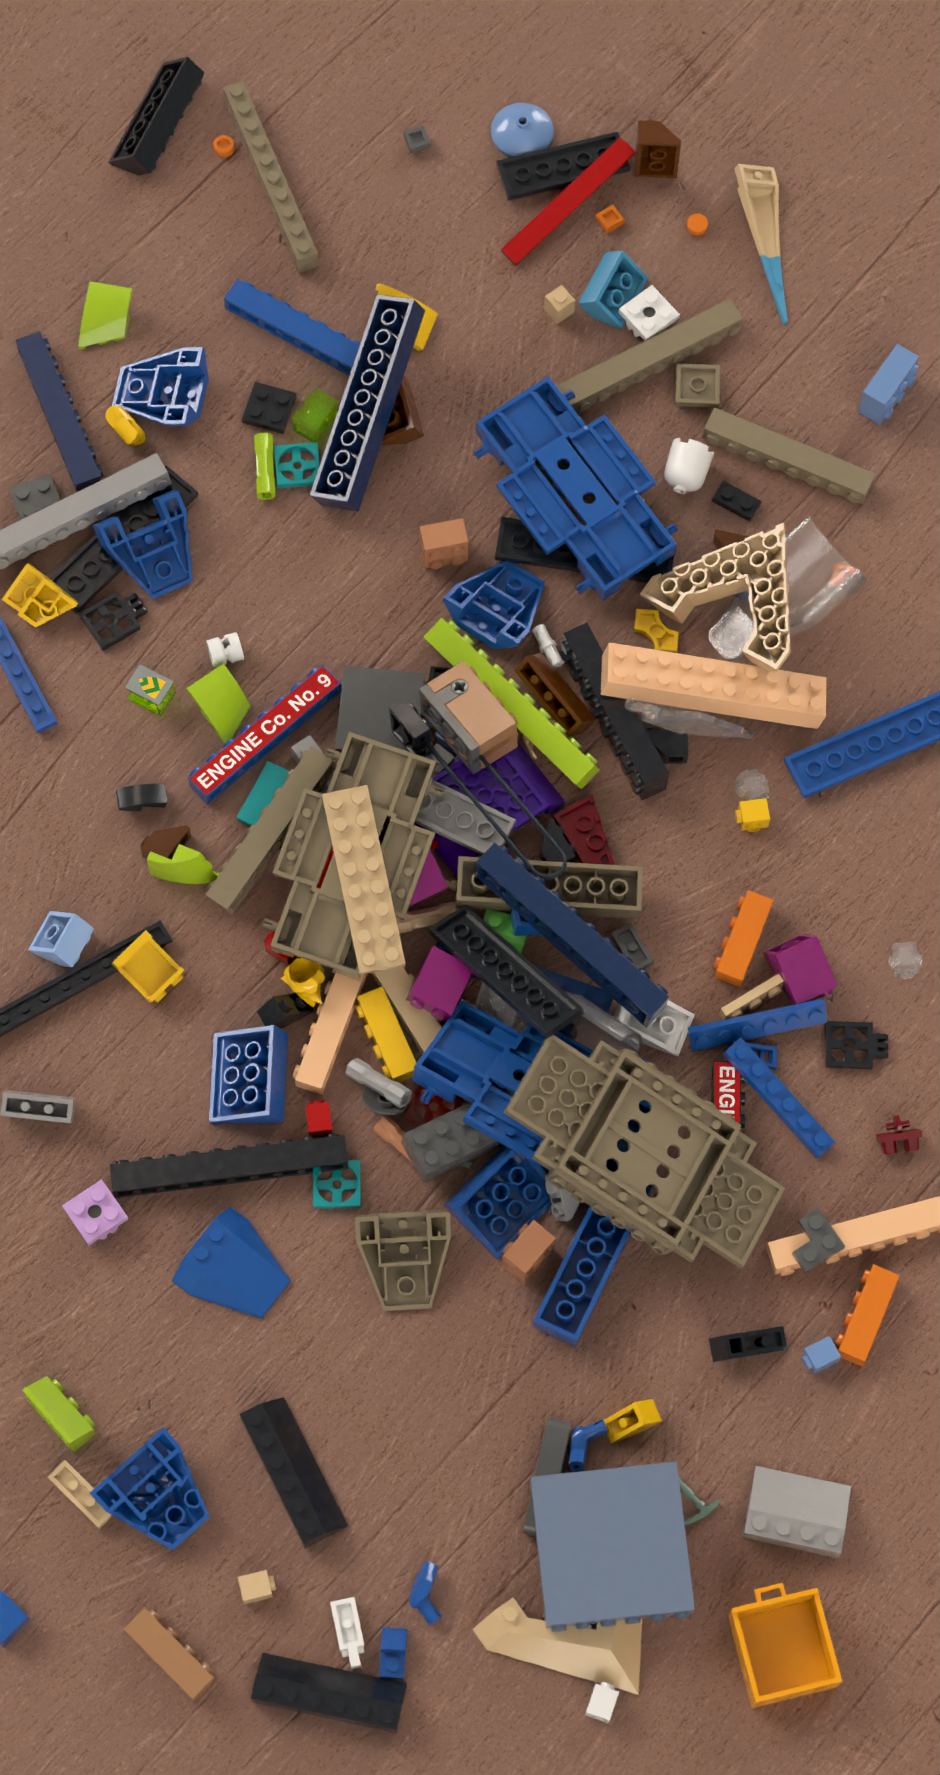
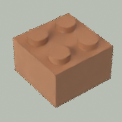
[419,518,468,569]
[502,1220,556,1285]

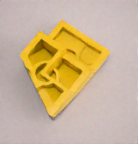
[375,283,438,351]
[2,563,78,628]

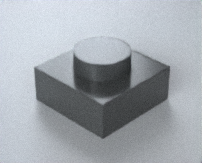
[403,126,430,154]

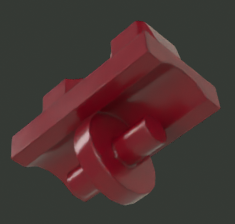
[876,1115,922,1155]

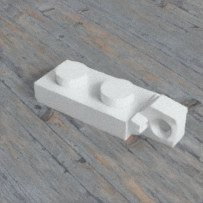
[330,1597,365,1669]

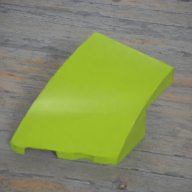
[78,281,133,349]
[187,664,251,745]
[147,844,220,884]

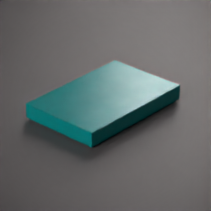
[237,761,290,827]

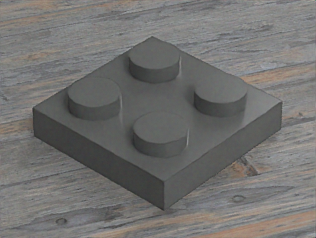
[9,474,60,520]

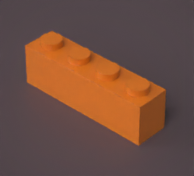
[713,890,774,988]
[835,1264,900,1367]

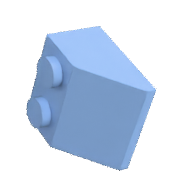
[28,911,94,968]

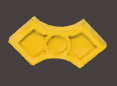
[634,609,679,653]

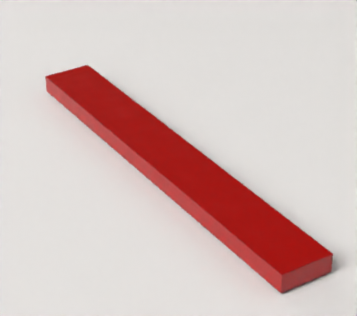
[501,137,636,266]

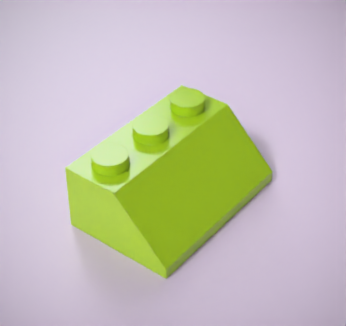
[22,1376,96,1453]

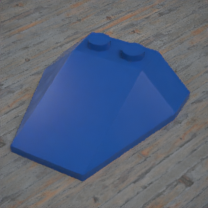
[112,347,209,426]
[443,561,545,649]
[172,1207,291,1319]

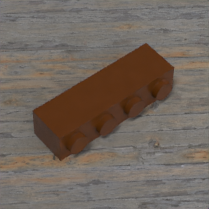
[514,653,596,737]

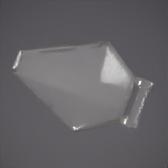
[625,698,754,740]

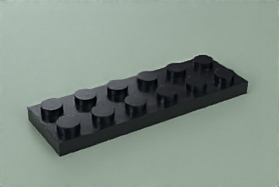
[496,131,630,201]

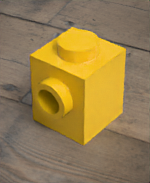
[735,798,770,832]

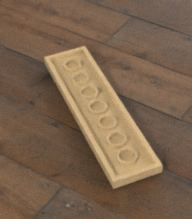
[322,785,406,975]

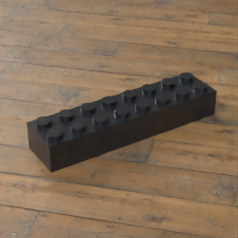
[560,623,669,800]

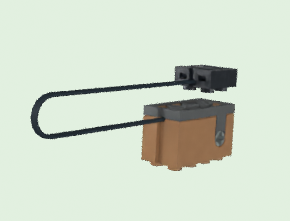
[389,661,567,879]

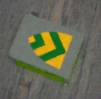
[126,665,176,716]

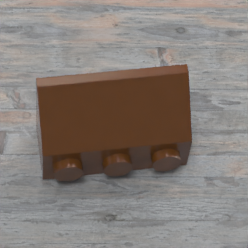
[635,119,681,178]
[381,376,424,445]

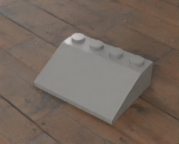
[742,1466,851,1558]

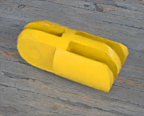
[106,405,146,445]

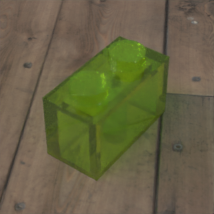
[291,389,339,443]

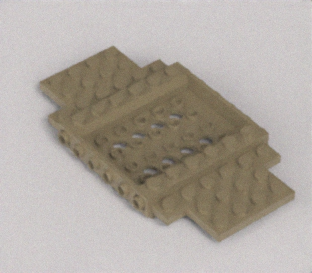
[503,1035,785,1268]

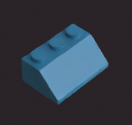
[578,250,648,329]

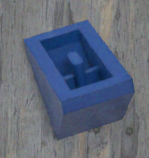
[0,1592,30,1645]

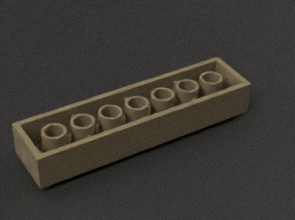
[455,856,643,919]

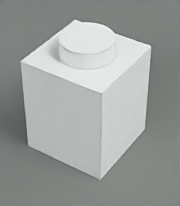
[585,1682,619,1724]

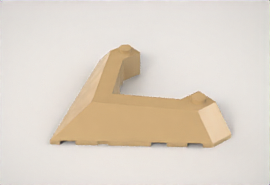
[640,523,791,671]
[473,1598,642,1695]

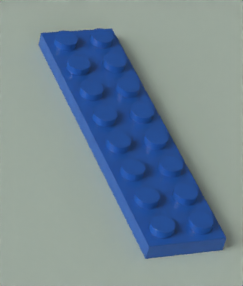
[784,691,940,799]

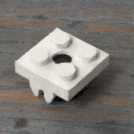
[619,285,680,341]

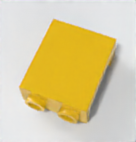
[111,930,184,1003]

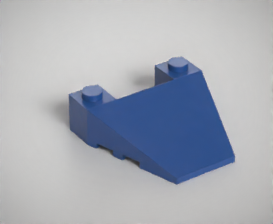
[93,490,193,599]

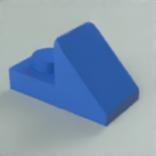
[379,1627,407,1679]

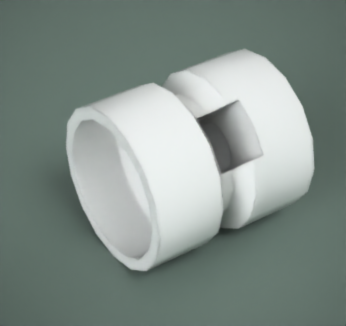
[206,632,244,668]

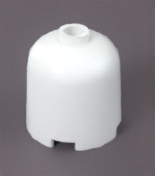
[664,438,714,494]

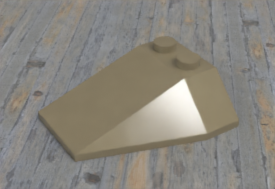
[355,1210,451,1311]

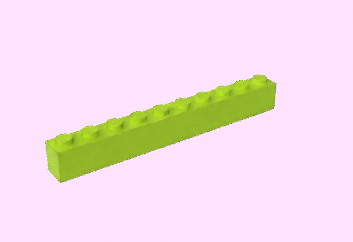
[424,618,600,789]

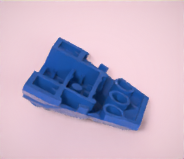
[90,1427,210,1550]

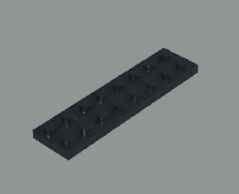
[49,465,199,615]
[495,517,674,582]
[429,905,584,1039]

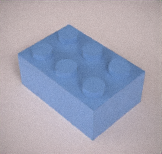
[858,344,920,425]

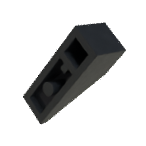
[709,1326,788,1362]

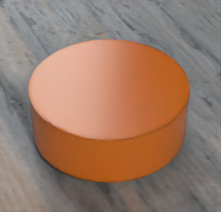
[213,135,235,157]
[687,213,708,236]

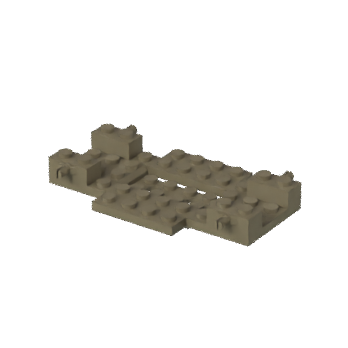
[262,732,445,981]

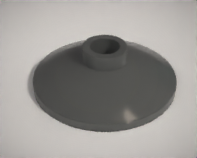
[363,1087,409,1115]

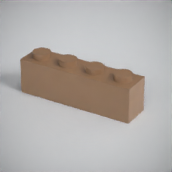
[123,1608,215,1702]

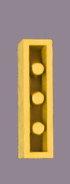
[355,986,416,1083]

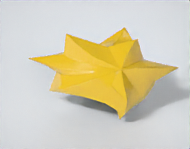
[280,958,325,1007]

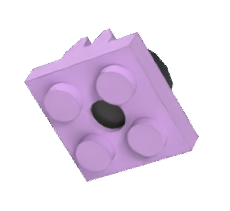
[62,1179,128,1246]

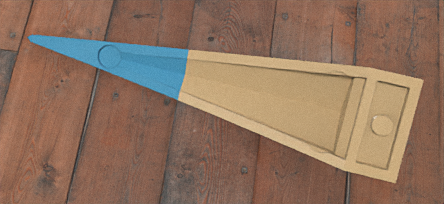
[734,164,788,325]

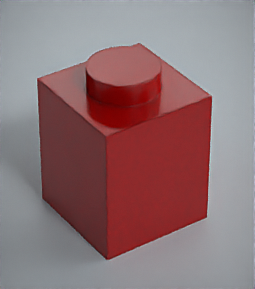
[306,1100,332,1138]

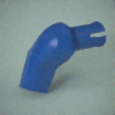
[569,1419,609,1472]
[409,1562,442,1625]

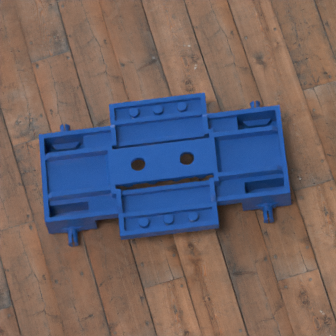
[473,376,678,601]
[412,1001,650,1172]

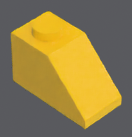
[604,1399,662,1443]

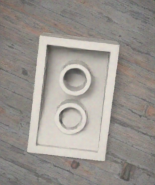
[609,1000,695,1056]

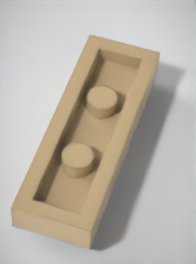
[719,974,784,1020]
[48,1460,113,1529]

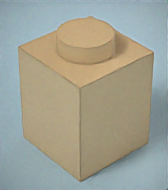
[544,285,575,324]
[238,1570,276,1605]

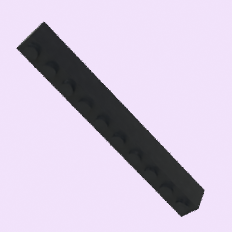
[110,1134,349,1198]

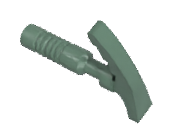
[679,1478,720,1526]

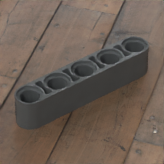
[523,1418,571,1536]

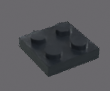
[242,382,297,434]

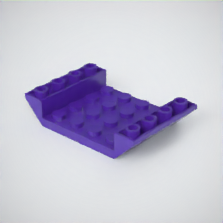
[415,741,566,877]

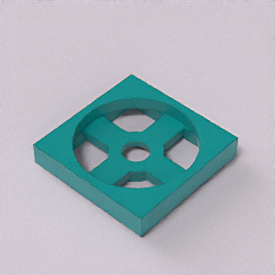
[274,442,319,488]
[313,1160,361,1208]

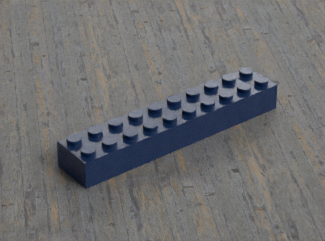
[310,294,425,512]
[474,843,669,1028]

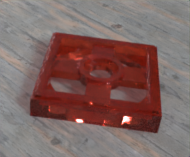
[403,1085,464,1126]

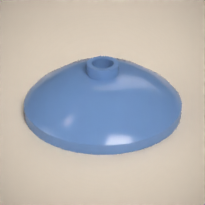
[491,103,554,157]

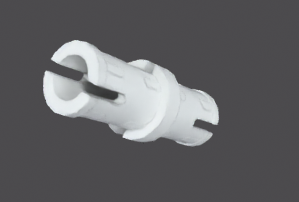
[532,624,564,669]

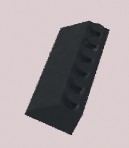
[108,57,205,176]
[239,1397,348,1549]
[250,1653,407,1733]

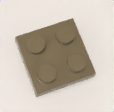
[675,363,720,408]

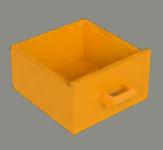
[728,1583,842,1708]

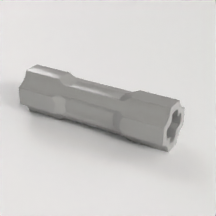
[345,1058,412,1109]

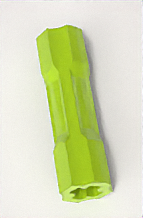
[254,432,276,500]

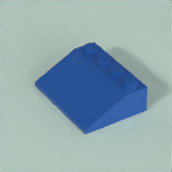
[209,1025,288,1125]
[444,1145,552,1259]

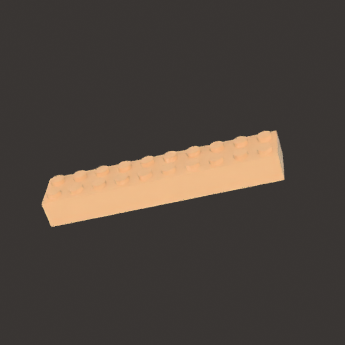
[601,642,826,729]

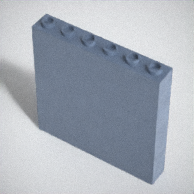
[530,1462,695,1632]

